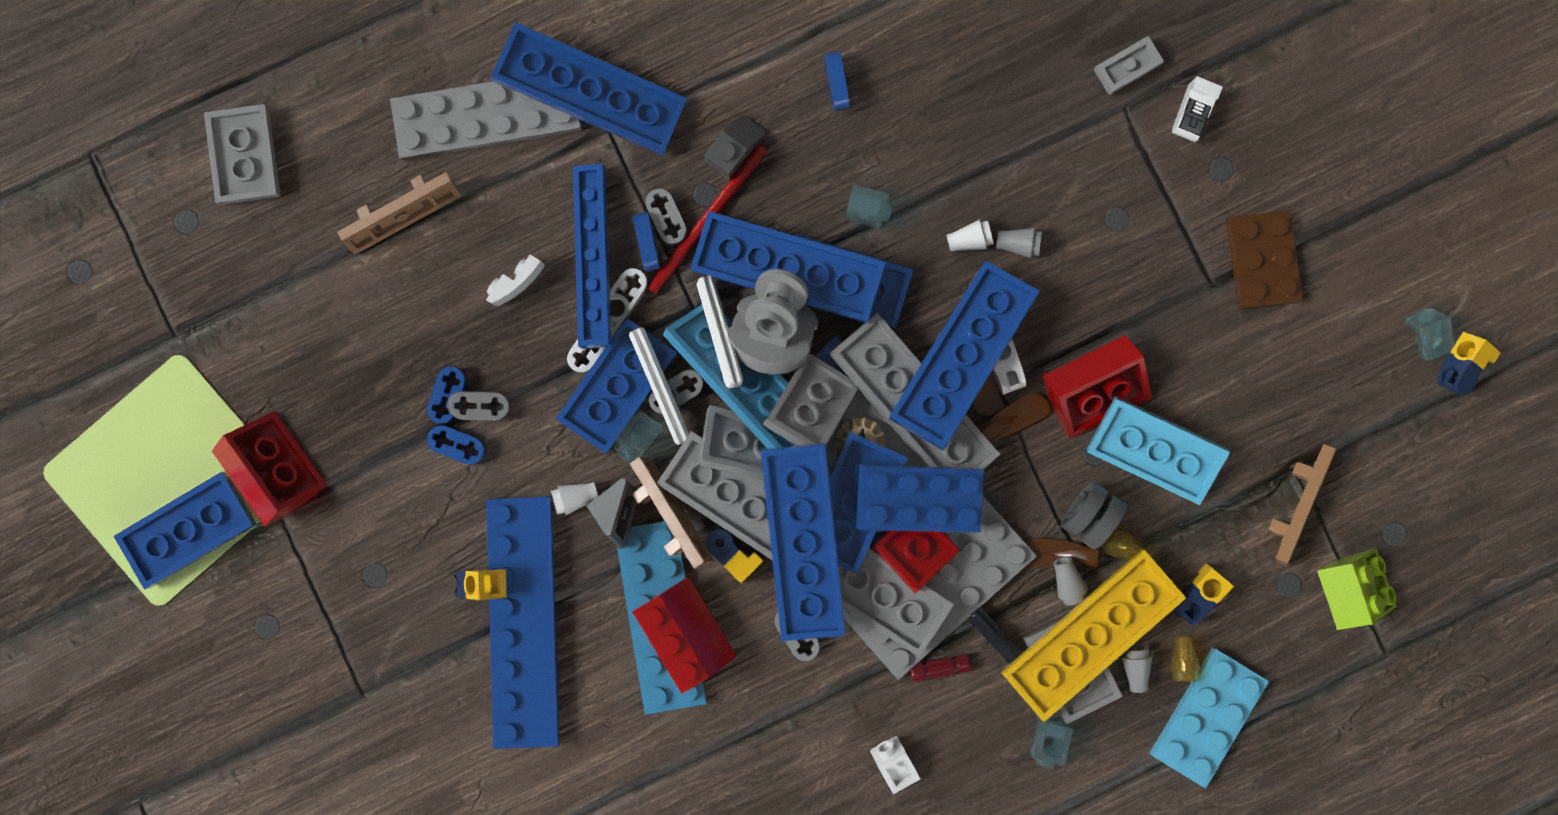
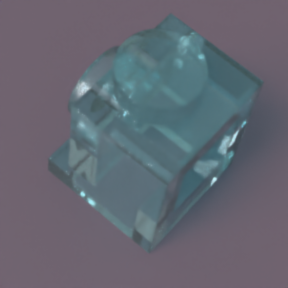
[1030,717,1073,769]

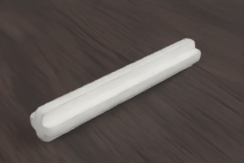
[697,276,743,389]
[629,327,689,445]

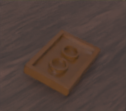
[1226,210,1303,309]

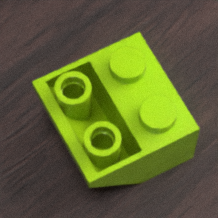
[1317,548,1397,630]

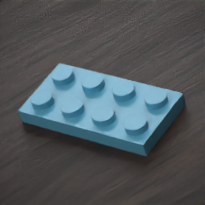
[1087,396,1230,505]
[1149,648,1269,789]

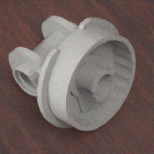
[728,269,818,374]

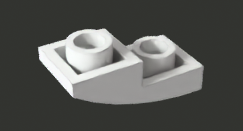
[486,255,545,307]

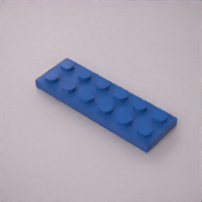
[491,22,687,156]
[690,211,886,323]
[889,261,1040,451]
[760,443,846,641]

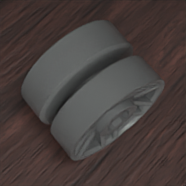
[1061,481,1127,550]

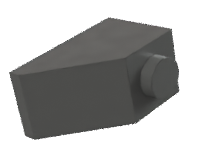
[704,114,767,181]

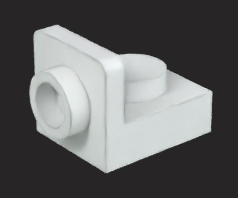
[870,736,920,794]

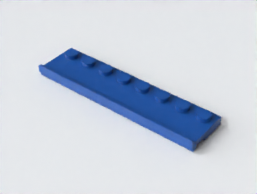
[486,497,560,749]

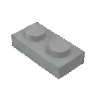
[1093,36,1164,95]

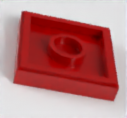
[872,531,961,593]

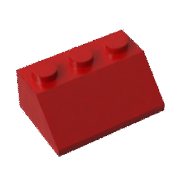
[1042,335,1152,439]
[211,411,328,527]
[632,576,737,694]

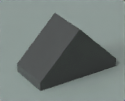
[586,479,637,549]

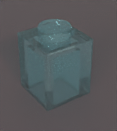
[844,185,893,229]

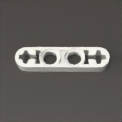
[567,269,648,373]

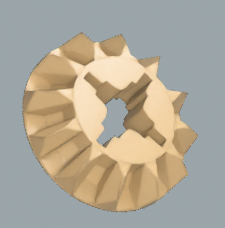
[835,418,885,455]

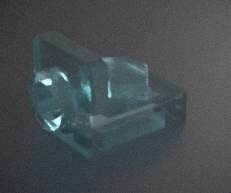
[1406,309,1454,361]
[614,410,664,462]

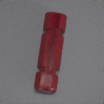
[910,654,971,683]

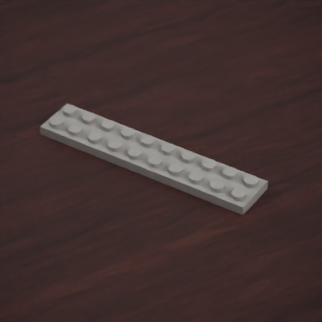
[657,431,954,657]

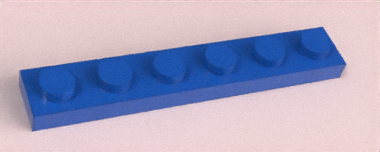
[573,163,612,349]

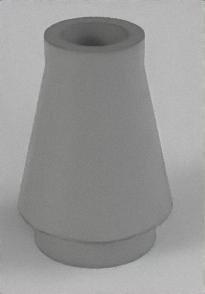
[996,228,1042,258]
[1053,556,1088,605]
[1121,644,1153,693]

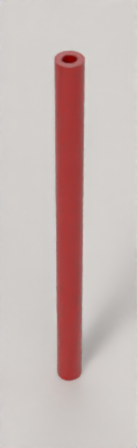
[647,144,768,295]

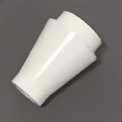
[946,219,994,252]
[551,482,598,515]

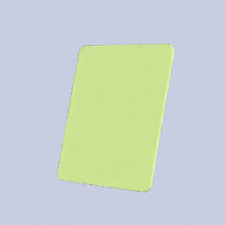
[43,355,261,605]

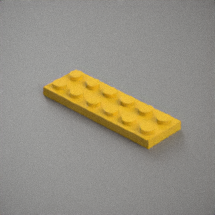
[1001,550,1186,722]

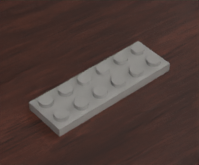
[390,81,582,161]
[829,313,1000,469]

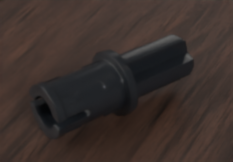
[968,607,1022,664]

